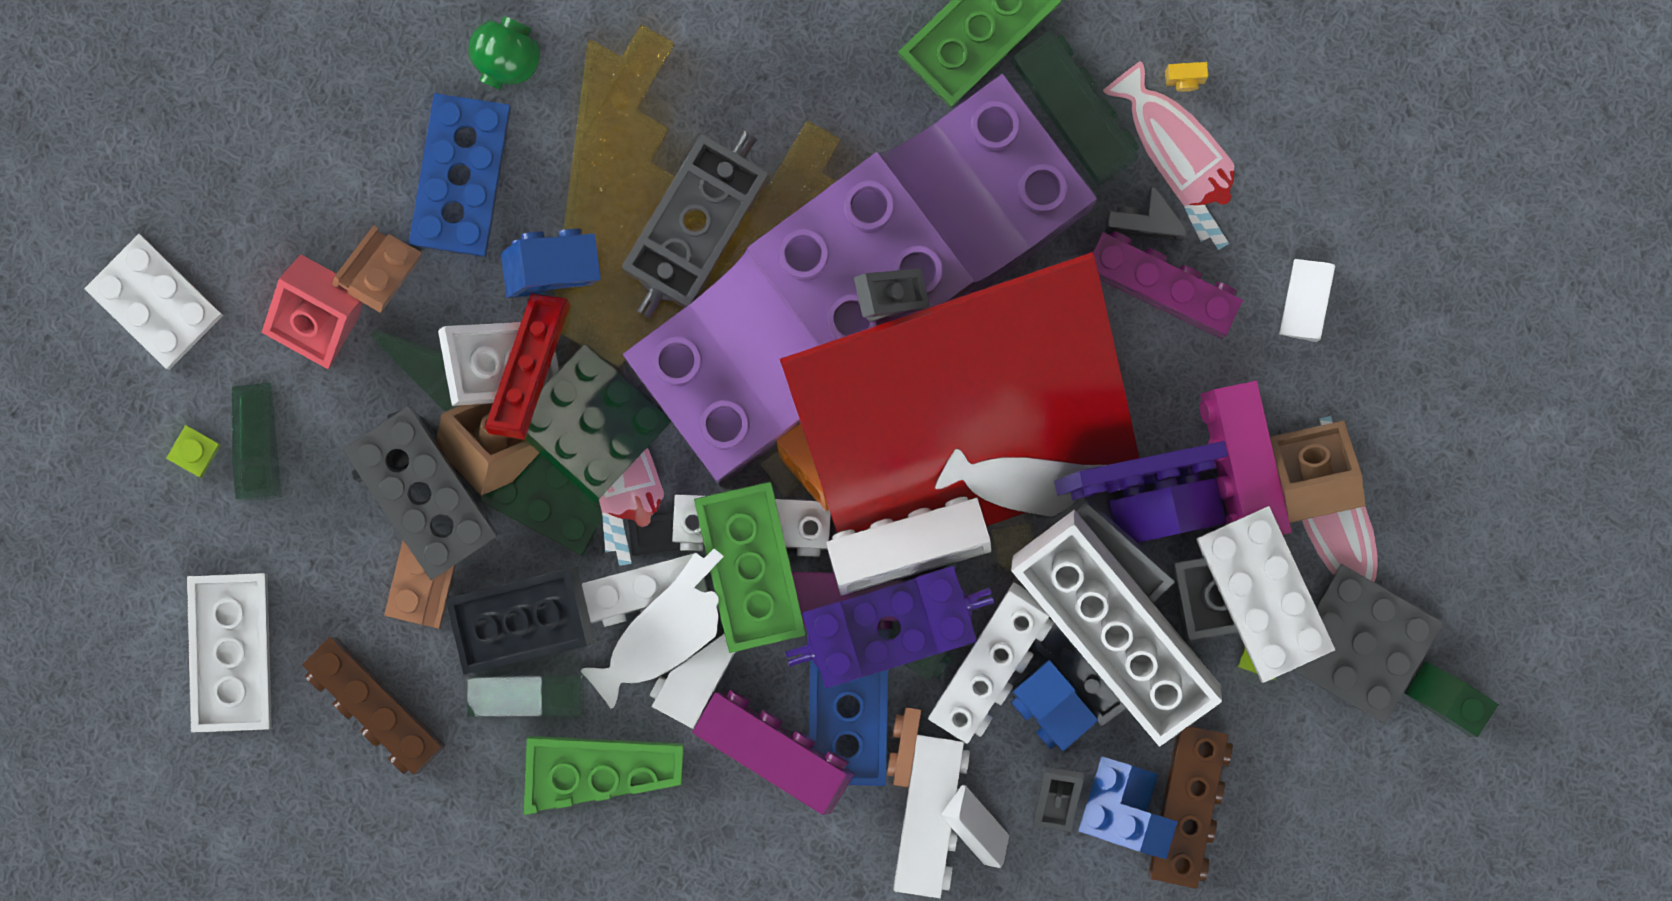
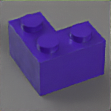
[1109,474,1226,543]

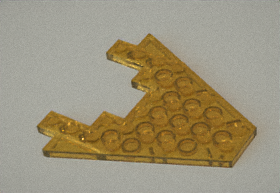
[555,24,840,367]

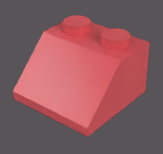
[261,254,364,369]

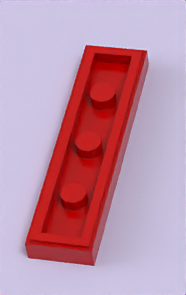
[485,293,570,440]

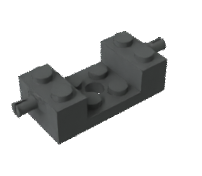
[621,131,770,319]

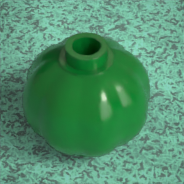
[468,16,540,90]

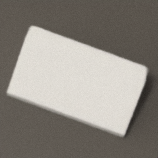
[1279,259,1335,342]
[941,785,1009,868]

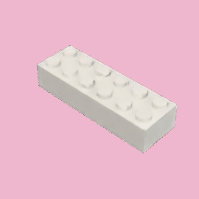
[1011,509,1222,747]

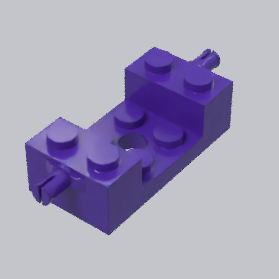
[785,566,994,689]

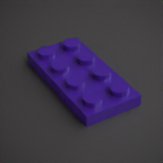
[1054,441,1228,500]

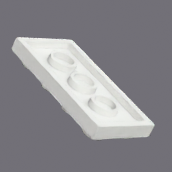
[1196,506,1335,683]
[187,573,272,732]

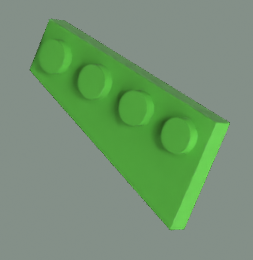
[524,736,684,815]

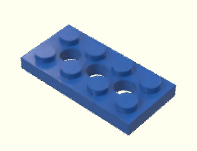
[409,93,511,258]
[809,629,889,786]

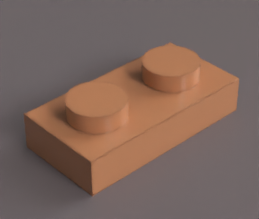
[887,707,921,788]

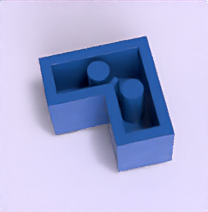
[501,228,601,298]
[1010,661,1099,751]
[1079,756,1178,859]

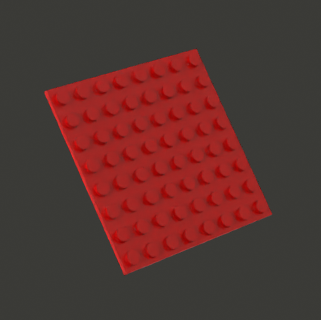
[780,252,1140,533]

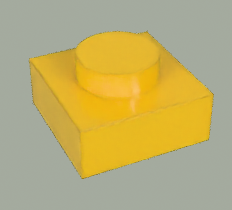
[1165,62,1208,92]

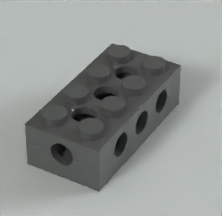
[342,404,498,580]

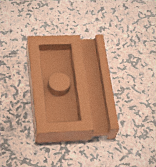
[332,225,422,313]
[384,540,456,629]

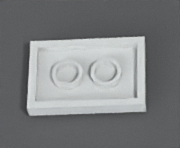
[84,234,223,370]
[438,322,559,406]

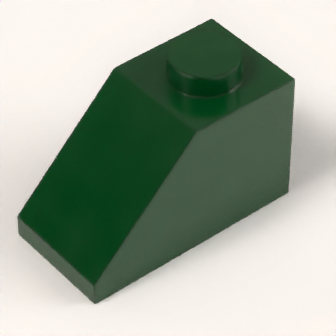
[1404,661,1499,737]

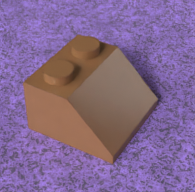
[436,403,539,496]
[1270,421,1366,523]

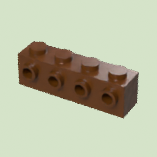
[302,637,446,775]
[1148,726,1233,889]

